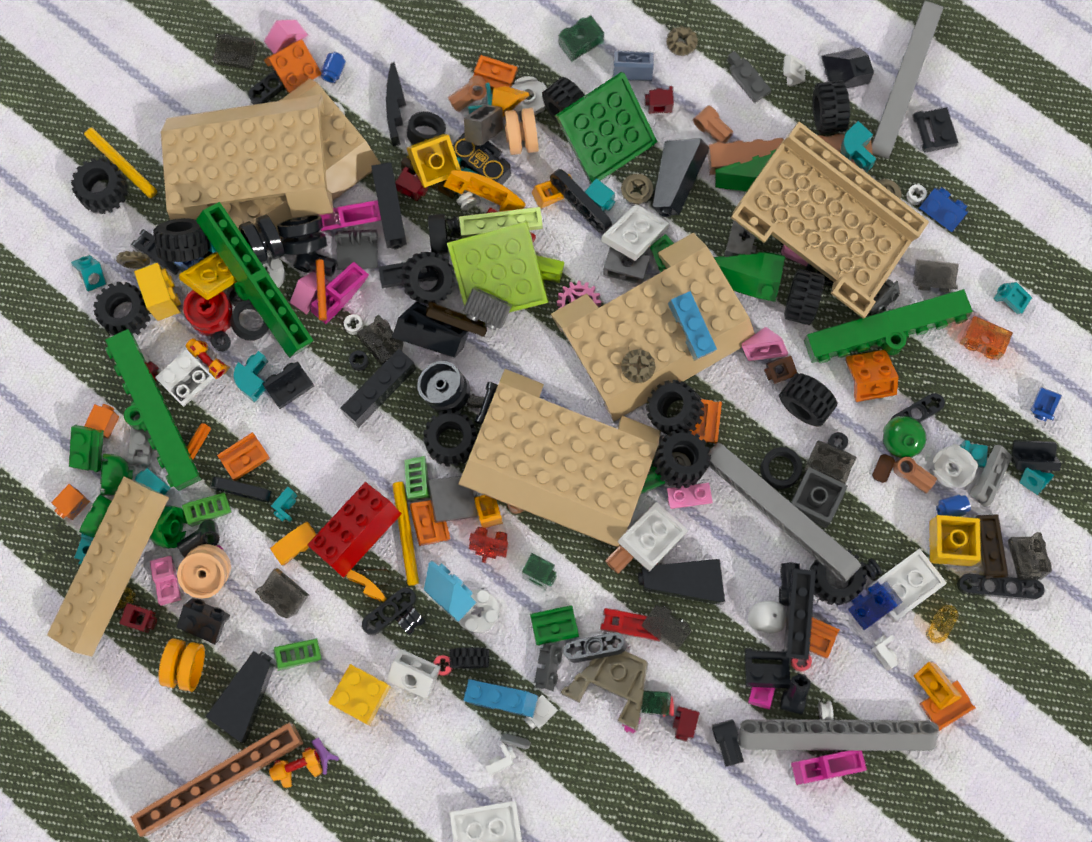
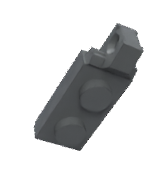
[727,51,771,103]

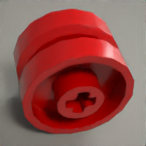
[183,290,234,336]

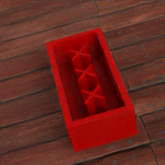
[307,481,402,578]

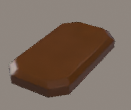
[872,454,895,483]

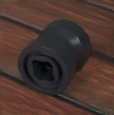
[395,605,426,636]

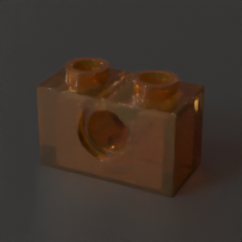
[960,316,1013,360]

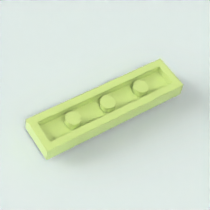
[459,207,543,239]

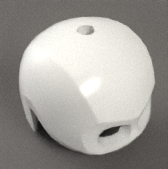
[748,601,786,634]

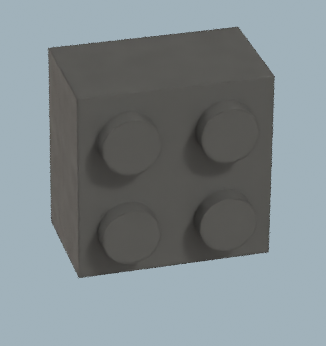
[790,467,848,528]

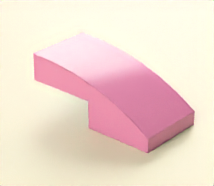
[150,556,181,606]

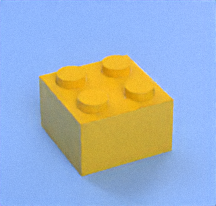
[134,263,181,321]
[929,515,981,567]
[328,664,391,726]

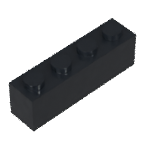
[340,349,416,428]
[783,569,816,660]

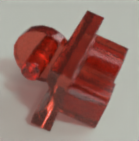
[469,526,508,563]

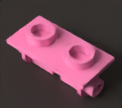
[667,483,713,509]

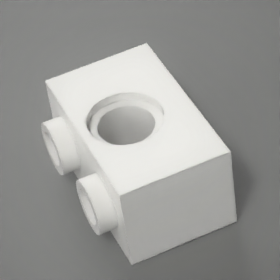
[387,649,441,699]

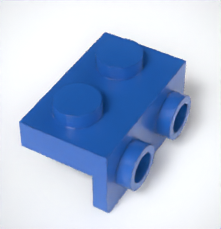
[919,187,969,232]

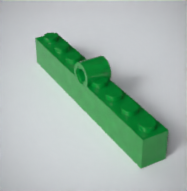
[196,202,314,358]
[804,289,973,364]
[105,329,202,491]

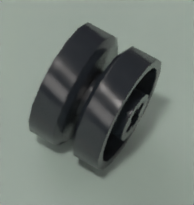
[239,214,285,265]
[277,215,327,255]
[417,361,471,414]

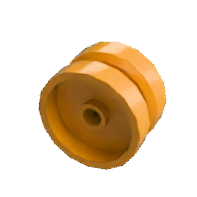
[159,638,205,692]

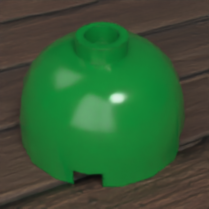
[882,416,927,458]
[100,453,133,496]
[79,494,112,538]
[149,506,187,549]

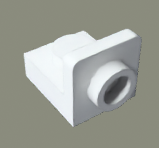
[783,54,806,86]
[871,635,899,671]
[524,695,558,730]
[486,743,516,776]

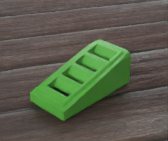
[404,456,430,501]
[182,492,232,527]
[273,638,322,671]

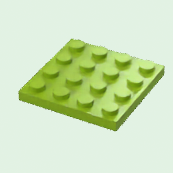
[447,222,549,320]

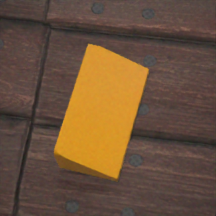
[914,662,962,710]

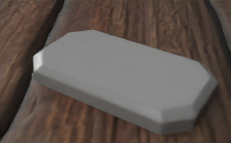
[500,733,531,749]

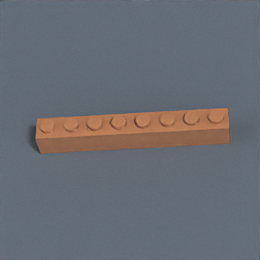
[708,134,873,175]
[130,723,304,837]

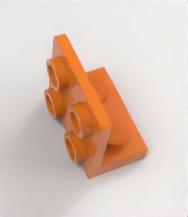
[264,39,322,93]
[845,350,898,402]

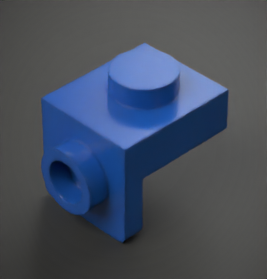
[1030,387,1062,422]

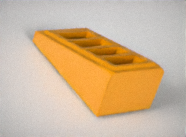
[532,174,572,209]

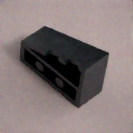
[392,301,469,358]

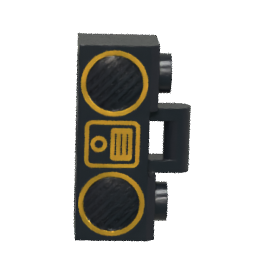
[452,132,511,185]

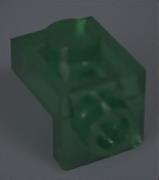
[641,690,671,716]

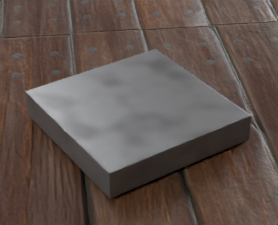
[427,476,478,523]

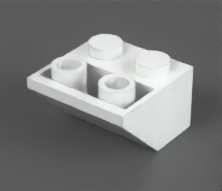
[155,349,215,407]

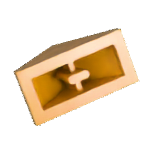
[492,86,530,117]
[474,495,503,529]

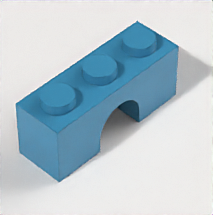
[668,291,717,361]
[463,679,538,718]

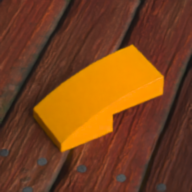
[270,522,316,565]
[346,570,387,602]

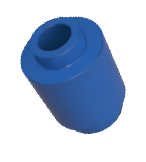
[321,52,346,83]
[936,495,971,517]

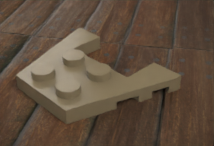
[561,644,648,731]

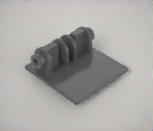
[335,229,378,270]

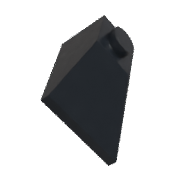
[821,47,874,89]

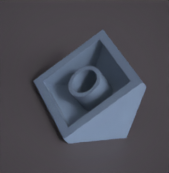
[613,51,654,81]

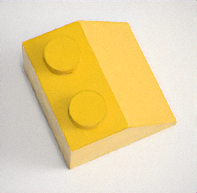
[406,134,461,188]

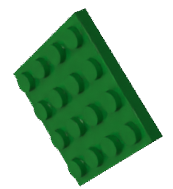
[555,72,658,184]

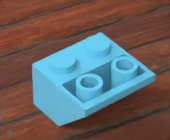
[424,561,476,622]

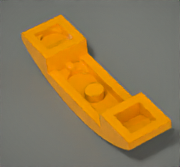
[444,170,526,212]

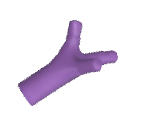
[312,738,339,774]

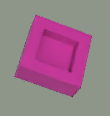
[748,687,775,709]

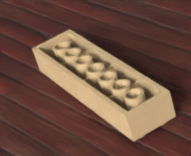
[47,477,169,656]

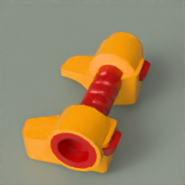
[185,338,231,379]
[269,748,322,788]

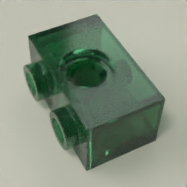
[558,15,604,62]
[522,553,557,590]

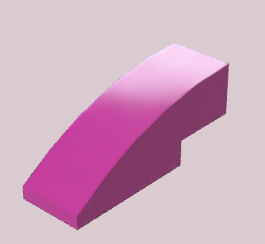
[320,200,381,231]
[311,262,369,324]
[791,750,867,785]

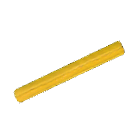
[84,128,157,198]
[392,482,419,586]

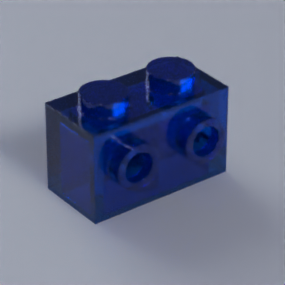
[848,581,903,630]

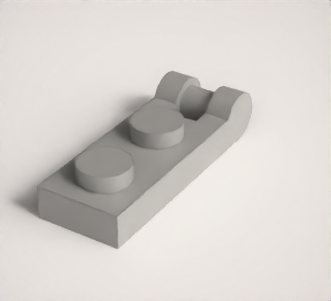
[126,414,152,467]
[970,445,1012,507]

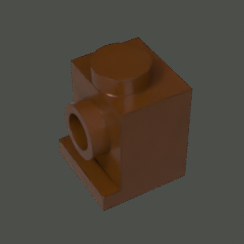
[764,354,798,384]

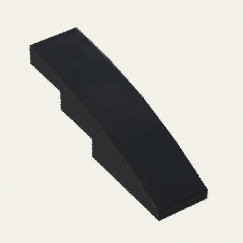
[386,62,406,147]

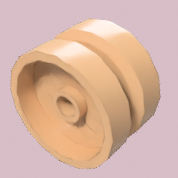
[504,108,538,155]
[177,544,231,599]

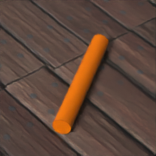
[316,260,327,321]

